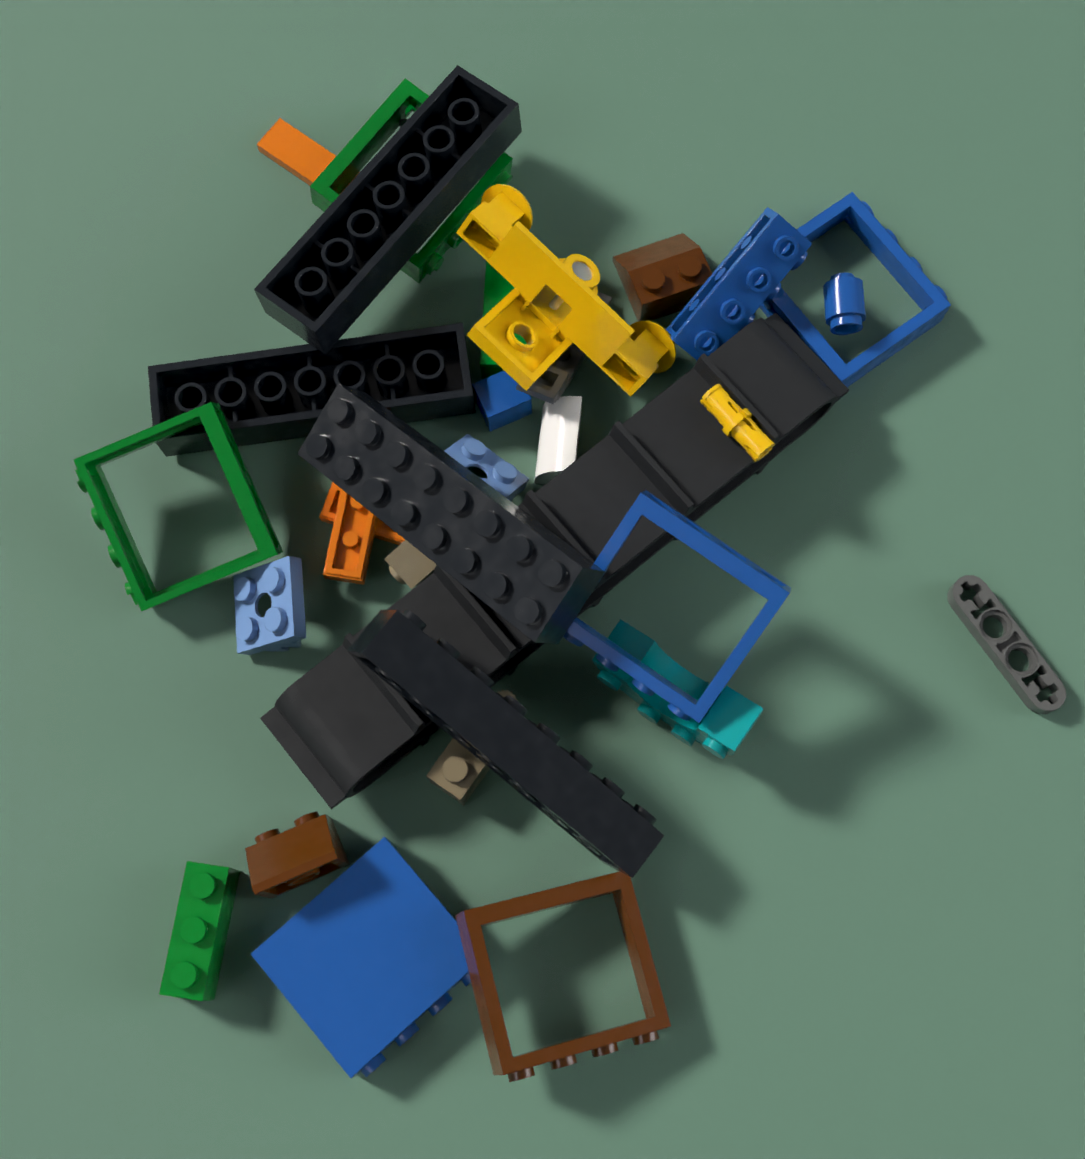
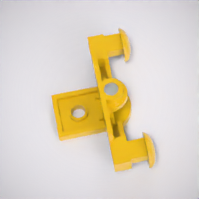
[456,184,676,397]

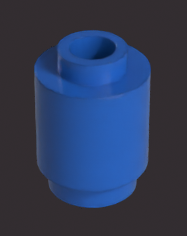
[823,273,866,335]

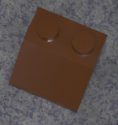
[612,233,712,321]
[245,811,350,899]

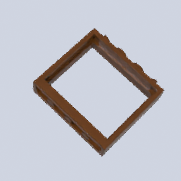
[455,871,671,1082]

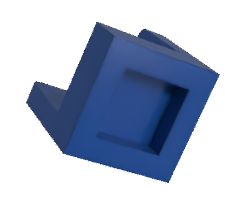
[472,371,532,432]

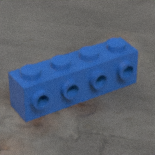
[666,207,812,360]

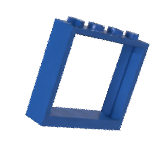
[759,192,951,387]
[563,490,791,723]

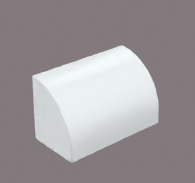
[534,396,582,484]

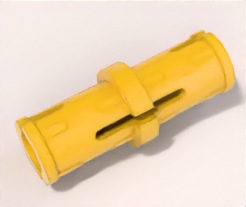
[700,384,775,462]

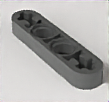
[947,575,1066,714]

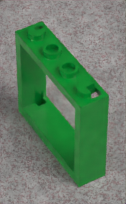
[310,78,513,283]
[73,402,283,612]

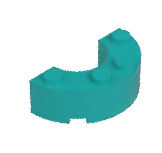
[592,619,763,759]

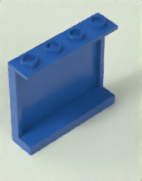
[251,837,471,1078]

